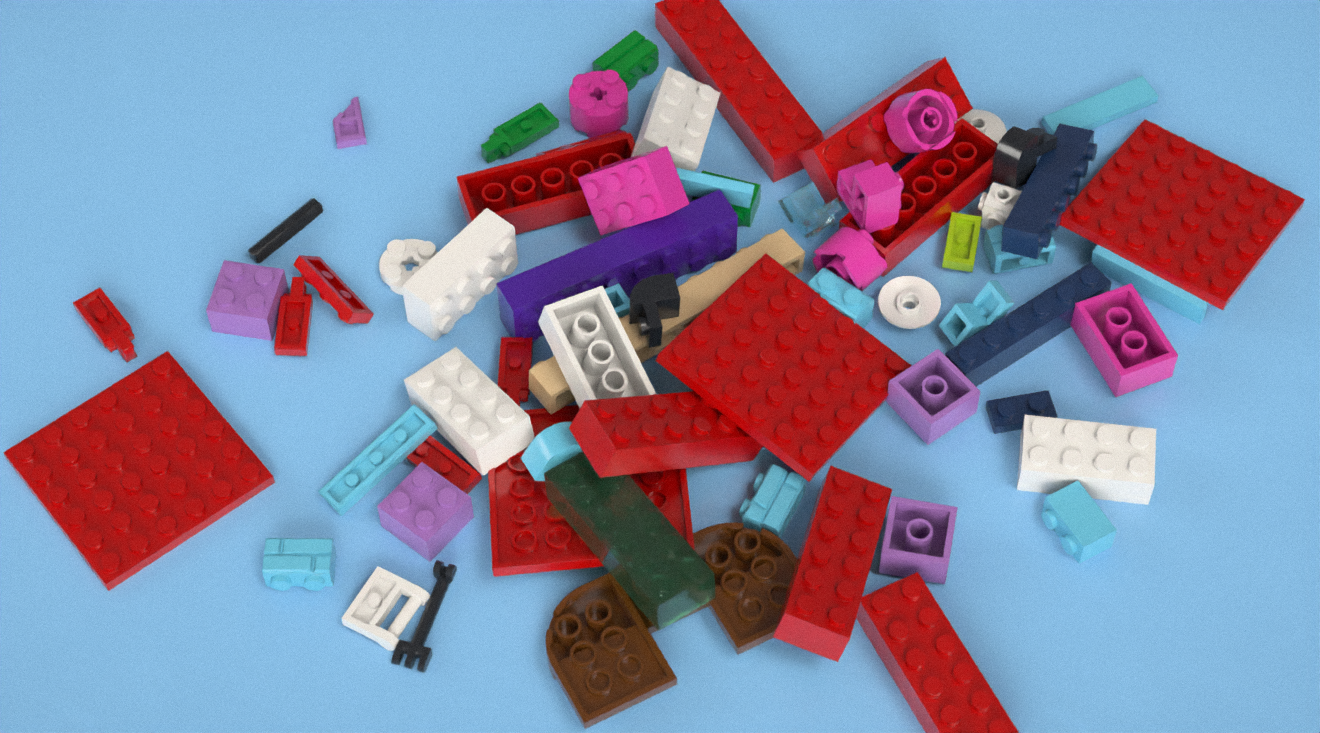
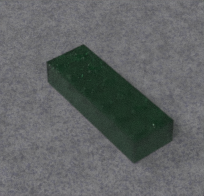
[544,452,716,631]

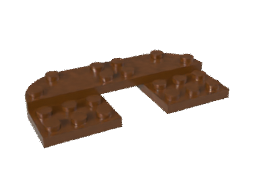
[546,522,797,729]

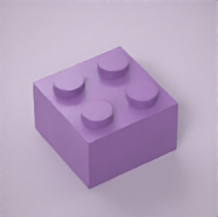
[206,260,289,341]
[886,349,981,445]
[377,462,474,562]
[879,496,958,584]

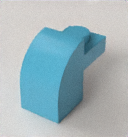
[939,280,1015,347]
[521,422,591,483]

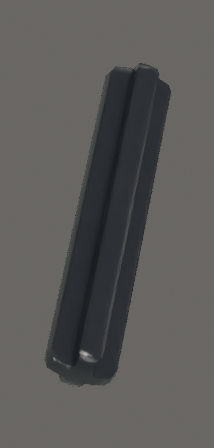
[248,198,323,263]

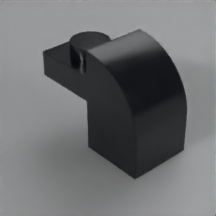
[992,126,1057,189]
[629,273,680,348]

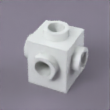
[978,182,1022,230]

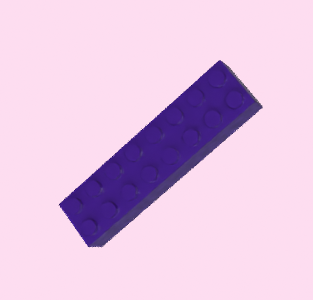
[496,190,738,342]

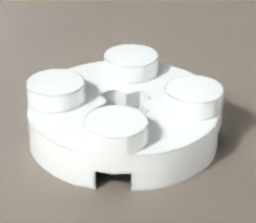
[379,239,438,295]

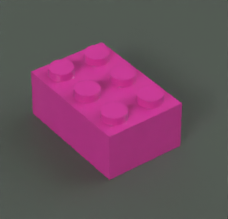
[578,146,689,236]
[1071,283,1178,397]

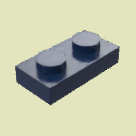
[985,390,1058,434]

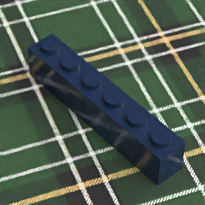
[1001,124,1097,259]
[945,262,1112,387]

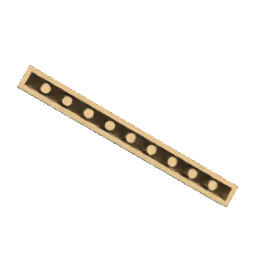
[529,228,805,414]

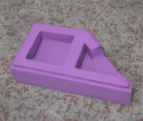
[333,97,367,149]

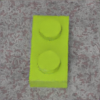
[942,212,982,272]

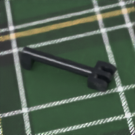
[392,560,457,673]

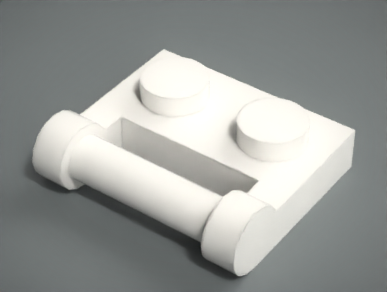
[341,566,430,651]

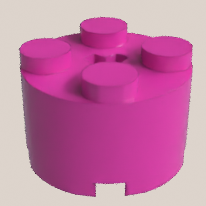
[569,70,629,138]
[884,89,957,153]
[813,227,887,291]

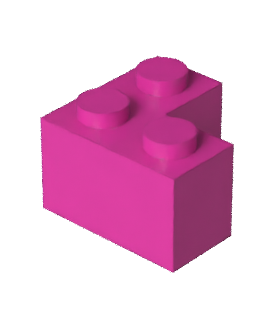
[837,160,904,233]

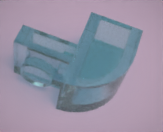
[778,182,843,239]

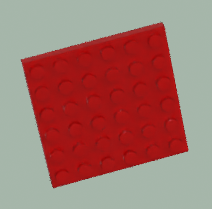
[1060,119,1305,310]
[655,253,912,482]
[3,351,275,591]
[488,405,695,577]

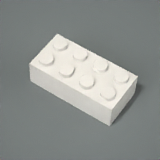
[631,67,720,171]
[402,208,518,341]
[538,286,656,408]
[404,347,535,476]
[1017,415,1156,505]

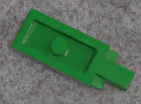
[481,103,559,164]

